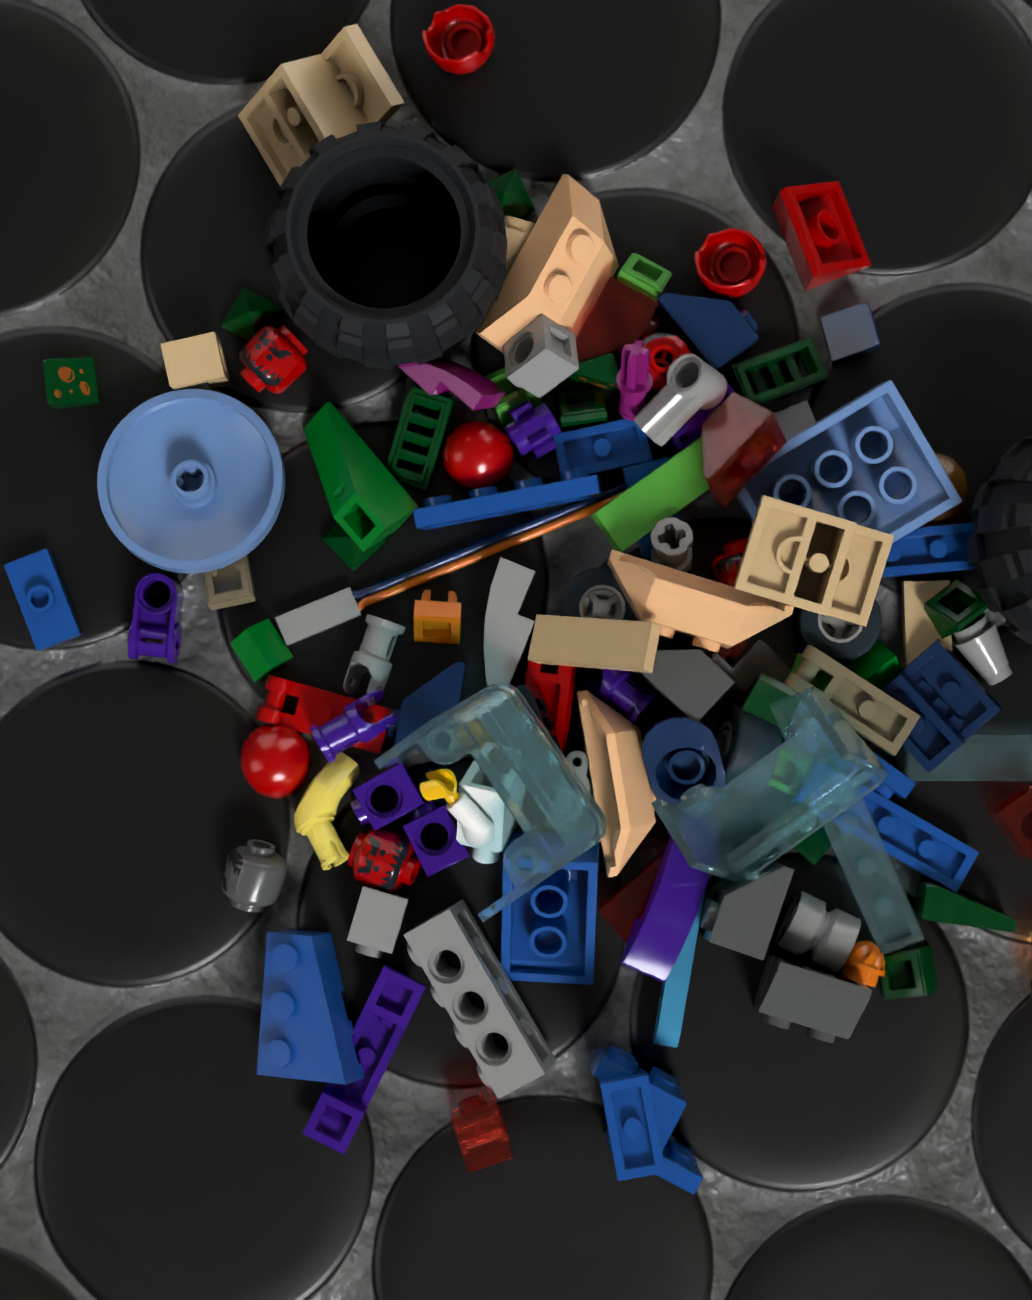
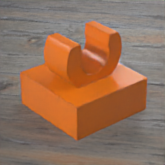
[414,590,462,644]

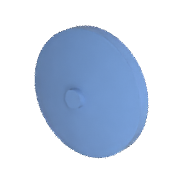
[97,389,285,574]

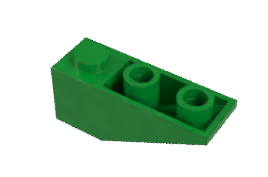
[303,401,419,552]

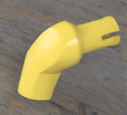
[293,752,360,871]

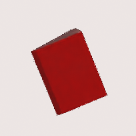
[772,181,871,291]

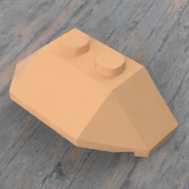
[475,174,619,354]
[607,550,794,654]
[576,690,662,877]

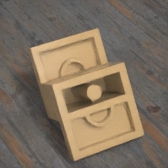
[238,24,405,186]
[733,495,894,627]

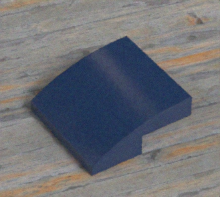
[881,638,1002,773]

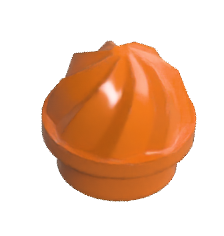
[839,940,886,988]

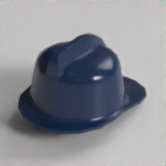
[642,717,726,815]

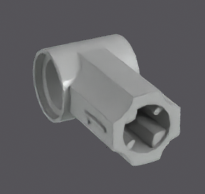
[634,353,727,447]

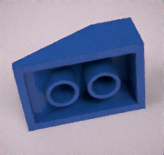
[501,831,600,985]

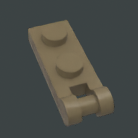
[783,645,921,756]

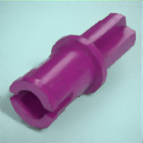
[616,340,653,421]

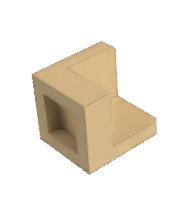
[160,331,231,389]

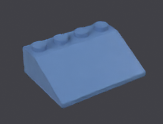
[724,380,963,543]

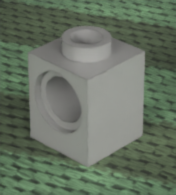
[503,314,579,398]
[347,885,410,959]

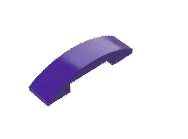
[620,806,723,982]
[302,965,427,1154]

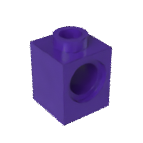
[350,762,426,831]
[403,801,471,877]

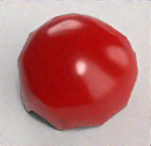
[422,4,496,75]
[694,228,767,298]
[440,420,514,490]
[240,724,310,799]

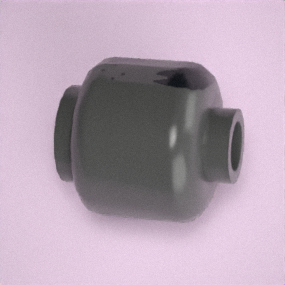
[221,839,287,912]

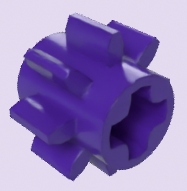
[504,401,561,459]

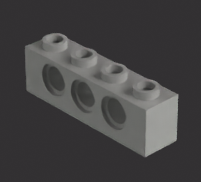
[404,899,557,1099]

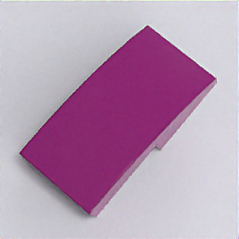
[398,358,505,410]

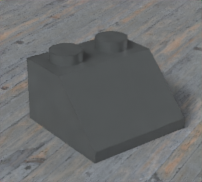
[633,649,735,721]
[699,862,795,960]
[753,953,872,1043]

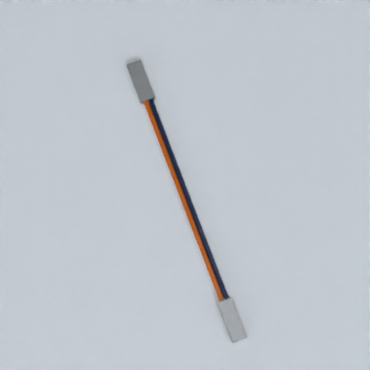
[275,400,816,646]

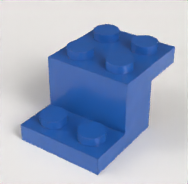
[589,1044,703,1195]

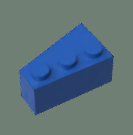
[257,929,365,1085]

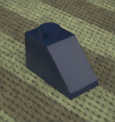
[655,293,759,372]
[388,662,467,756]

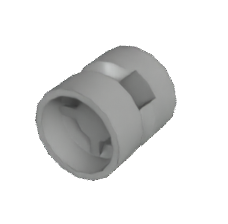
[775,891,861,974]

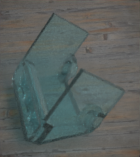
[374,683,607,922]
[651,689,888,882]

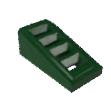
[723,337,829,415]
[386,387,455,492]
[914,881,1017,932]

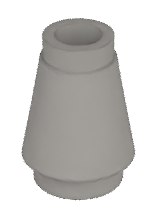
[953,613,1012,686]

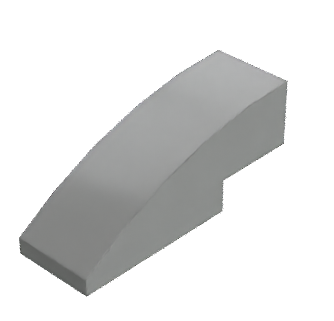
[483,557,535,709]

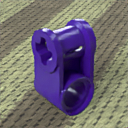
[128,573,184,664]

